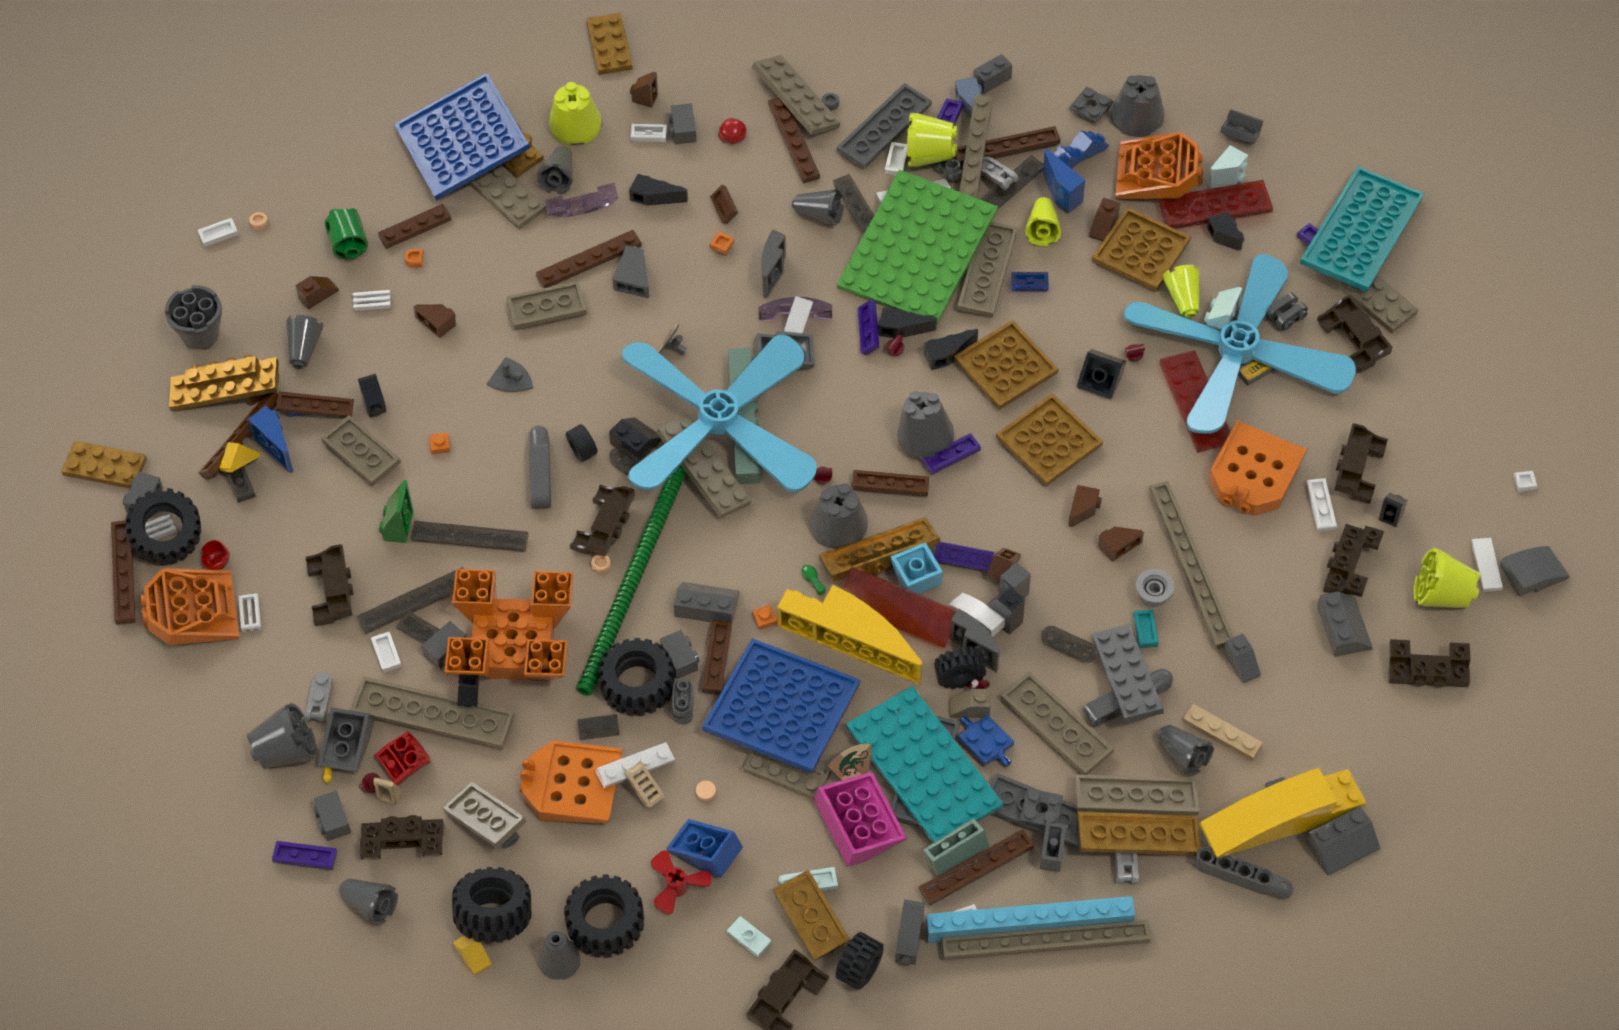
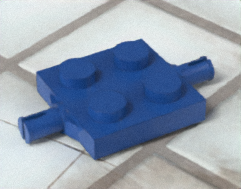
[957,715,1014,767]

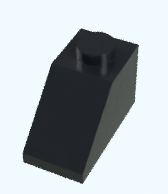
[358,373,387,417]
[1378,493,1408,527]

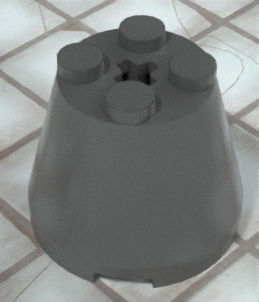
[1111,75,1165,137]
[165,285,222,350]
[897,391,954,458]
[810,484,868,548]
[247,703,317,769]

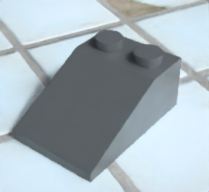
[318,707,374,772]

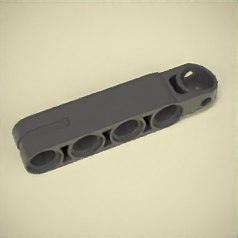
[529,425,551,508]
[1083,669,1173,727]
[1195,847,1294,899]

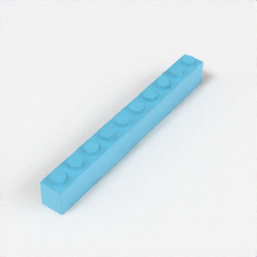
[926,896,1135,943]

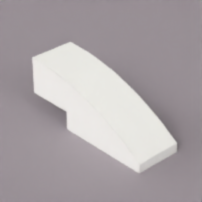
[949,593,1005,637]

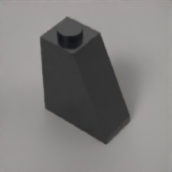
[986,587,1025,635]

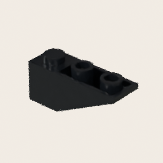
[629,174,688,206]
[878,307,937,339]
[924,329,978,370]

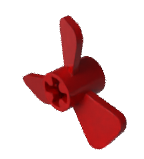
[651,850,712,915]

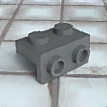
[1220,109,1263,144]

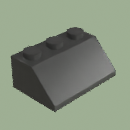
[674,582,740,624]
[1317,592,1373,657]
[1306,806,1380,876]

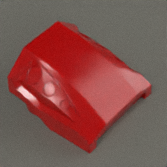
[374,731,431,786]

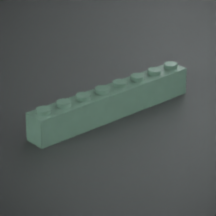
[728,348,763,484]

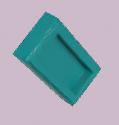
[1133,610,1159,648]

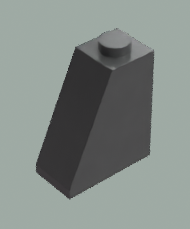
[613,245,650,298]
[895,899,925,966]

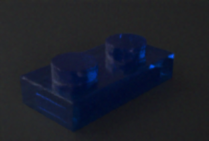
[1011,272,1049,291]

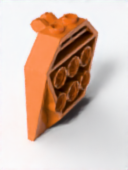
[1115,132,1204,199]
[1209,419,1308,516]
[141,568,239,645]
[520,740,623,823]

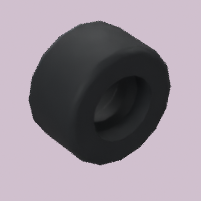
[566,424,598,462]

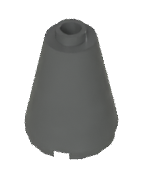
[537,146,573,194]
[792,189,844,226]
[286,315,324,369]
[1158,725,1214,776]
[339,878,398,925]
[539,931,580,980]

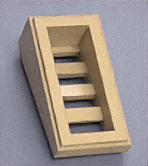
[625,761,664,808]
[373,778,402,805]

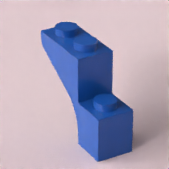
[1053,130,1109,169]

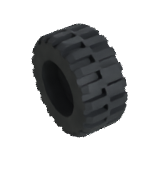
[126,488,201,565]
[598,638,675,716]
[452,867,532,944]
[564,874,644,958]

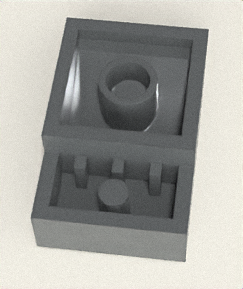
[761,230,786,299]
[754,331,815,371]
[1500,546,1570,596]
[950,609,1000,673]

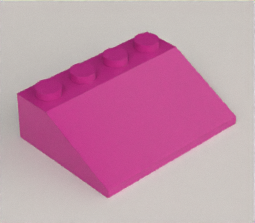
[814,772,907,867]

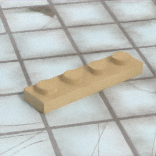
[1183,704,1263,761]

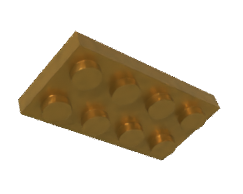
[587,12,633,75]
[61,440,147,488]
[773,869,850,962]

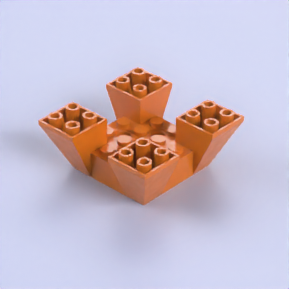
[444,569,574,680]

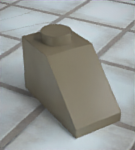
[950,689,991,718]

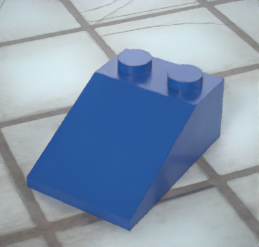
[1043,149,1085,214]
[248,406,293,473]
[666,819,743,878]

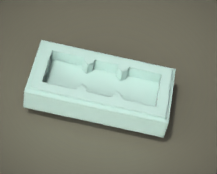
[727,916,772,958]

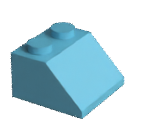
[891,542,943,599]

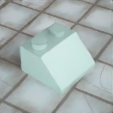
[1207,145,1249,192]
[1204,287,1242,331]

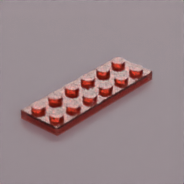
[1158,180,1273,229]
[1159,350,1230,453]
[843,567,958,648]

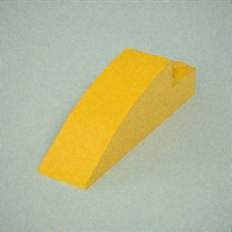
[777,585,923,685]
[1199,768,1366,858]

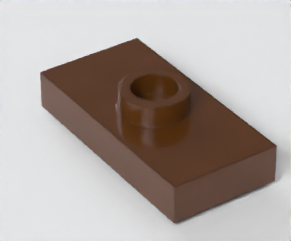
[710,185,739,224]

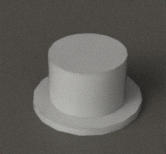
[1135,569,1175,607]

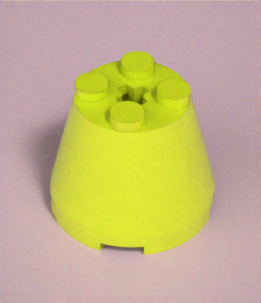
[548,82,601,146]
[907,113,958,167]
[1413,548,1480,608]

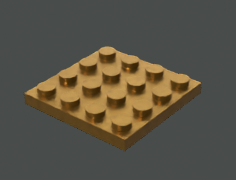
[1092,207,1191,292]
[954,320,1059,410]
[996,393,1103,486]

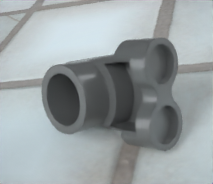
[934,158,962,182]

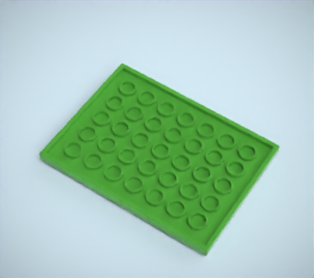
[837,169,998,325]

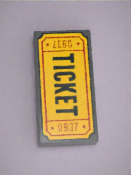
[1238,360,1276,386]

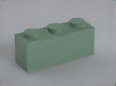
[923,819,989,876]

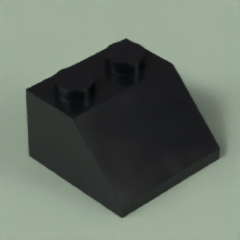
[1076,349,1127,399]
[609,417,662,463]

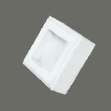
[1513,471,1538,492]

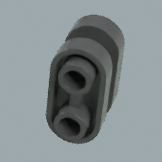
[1266,292,1308,330]
[672,678,694,725]

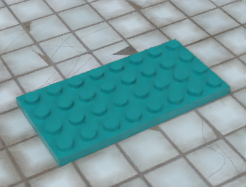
[1300,166,1424,292]
[846,686,1003,843]

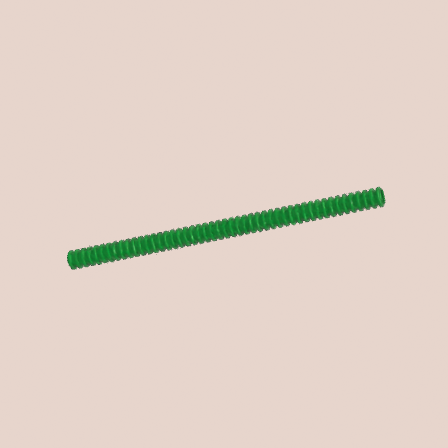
[576,465,686,695]

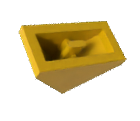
[220,442,261,472]
[453,936,492,976]

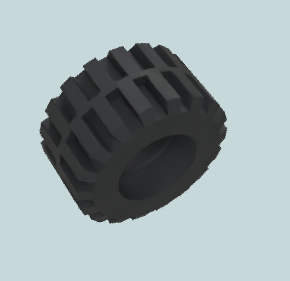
[835,932,884,990]

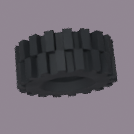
[934,647,986,689]

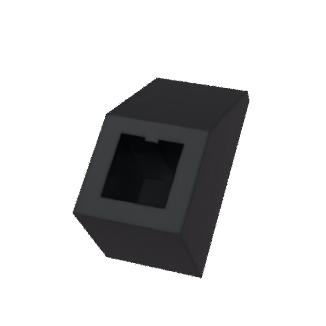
[1207,212,1244,251]
[457,675,479,707]

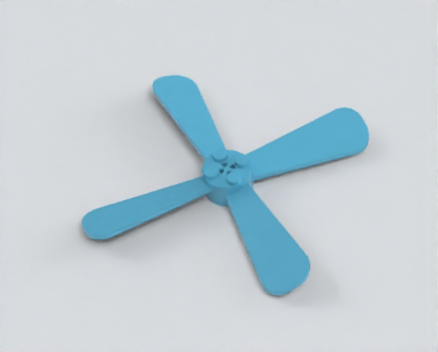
[1124,254,1356,434]
[622,335,817,492]

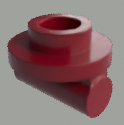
[886,335,904,356]
[1125,344,1145,361]
[814,467,833,484]
[969,679,990,689]
[359,772,381,793]

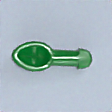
[802,565,826,595]

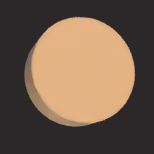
[249,212,268,230]
[591,554,611,574]
[696,781,716,802]

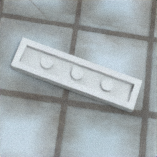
[595,742,675,788]

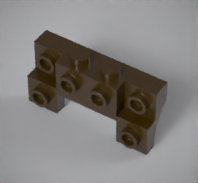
[1317,295,1393,373]
[1334,423,1388,504]
[570,484,635,556]
[1323,524,1384,597]
[306,544,354,626]
[1388,639,1471,688]
[360,815,444,860]
[746,949,829,1030]

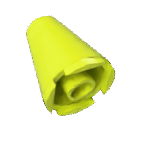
[1025,197,1061,246]
[1163,265,1200,318]

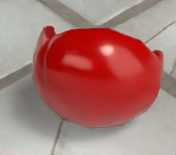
[718,118,747,145]
[200,539,230,570]

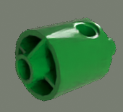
[325,208,368,260]

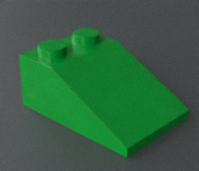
[379,480,414,543]

